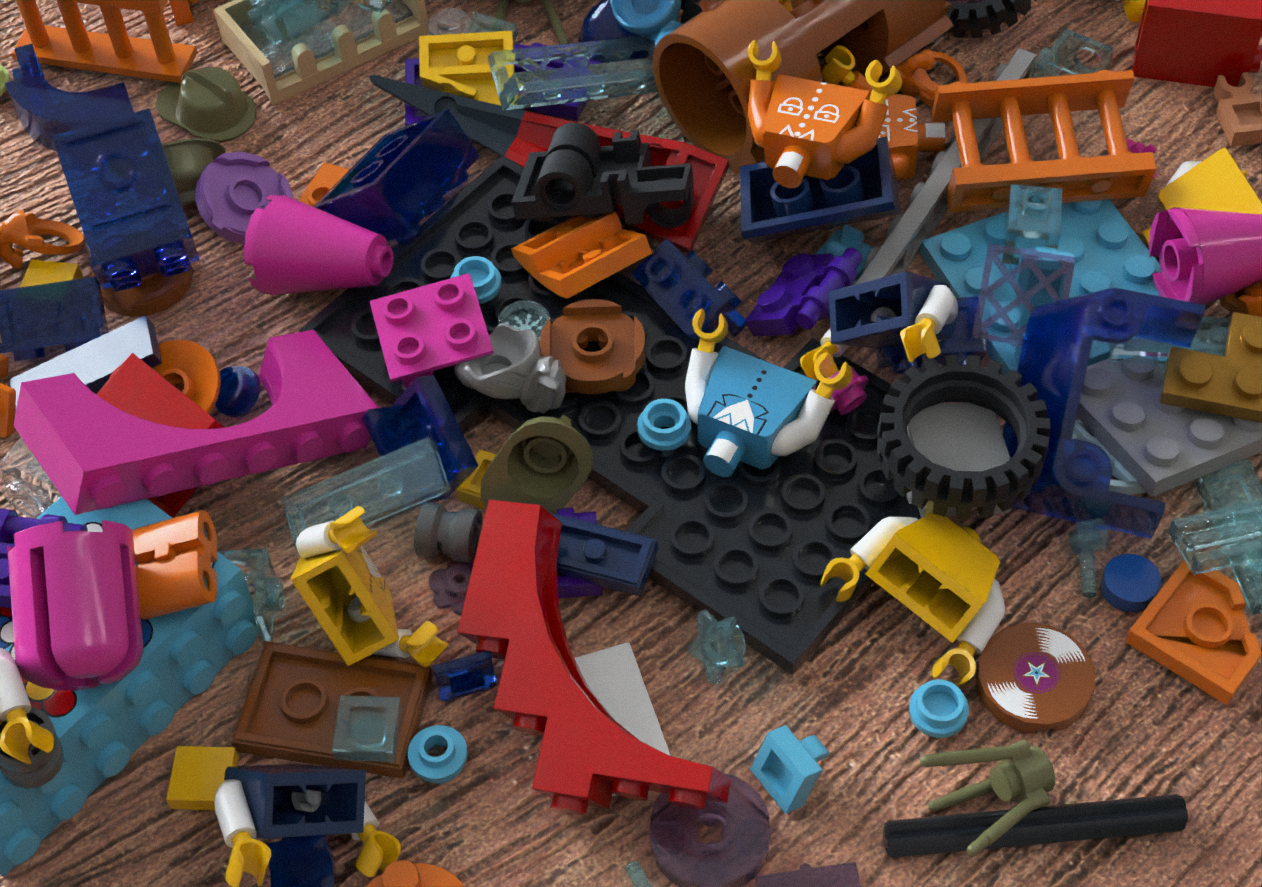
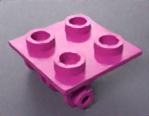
[369,273,494,395]

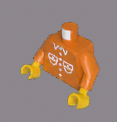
[748,40,902,188]
[822,46,945,180]

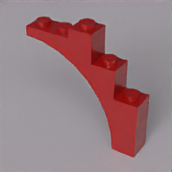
[457,500,732,815]

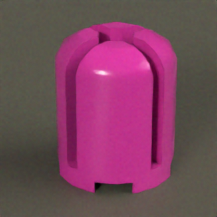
[7,520,144,691]

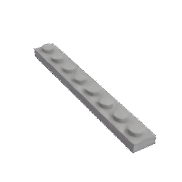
[851,48,1036,285]

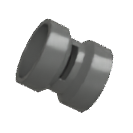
[414,501,483,565]
[0,707,64,789]

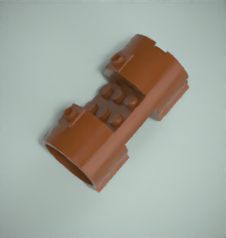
[653,0,954,175]

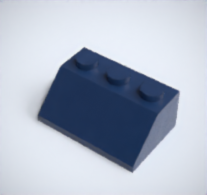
[740,136,901,243]

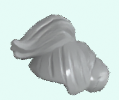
[454,323,567,414]

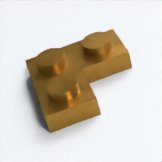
[1160,312,1262,423]

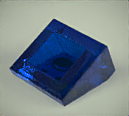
[431,651,497,702]

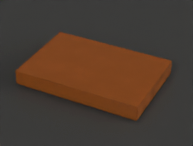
[231,641,433,779]

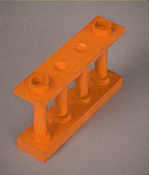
[11,0,198,83]
[931,70,1157,212]

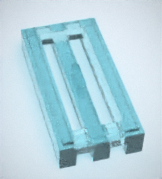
[1168,500,1262,575]

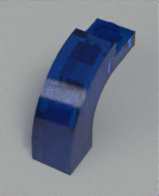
[5,44,145,157]

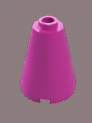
[244,195,394,295]
[1149,207,1262,312]

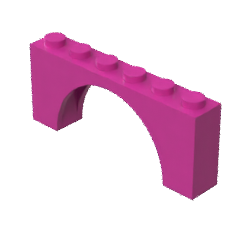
[13,330,379,515]

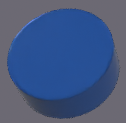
[1101,554,1161,612]

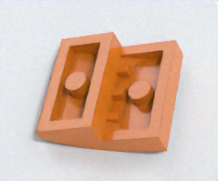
[511,210,652,299]

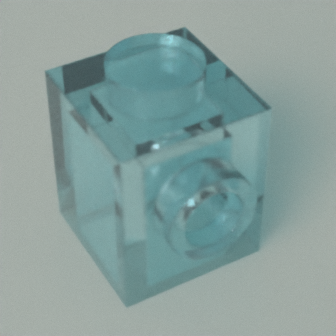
[1002,184,1062,265]

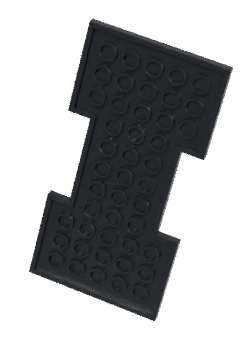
[299,155,921,675]

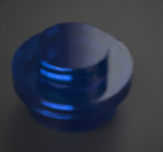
[215,366,261,418]

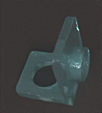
[1034,28,1114,78]
[218,548,284,641]

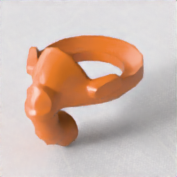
[896,49,968,106]
[0,209,84,269]

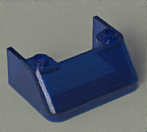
[1002,288,1205,539]

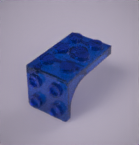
[52,108,200,291]

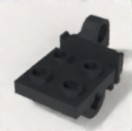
[511,123,694,228]

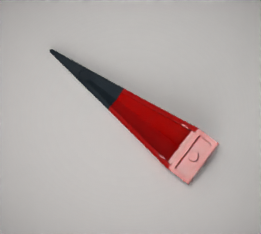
[369,75,730,254]

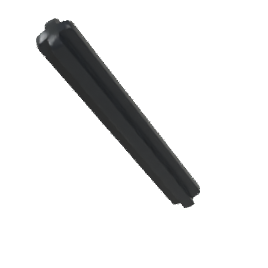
[883,794,1188,858]

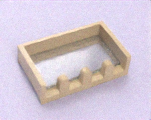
[213,0,430,106]

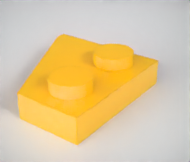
[419,31,516,109]

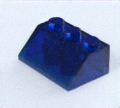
[313,108,480,244]

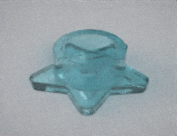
[688,609,746,684]

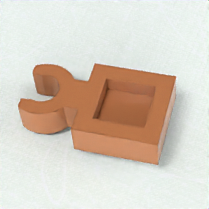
[1214,72,1262,147]

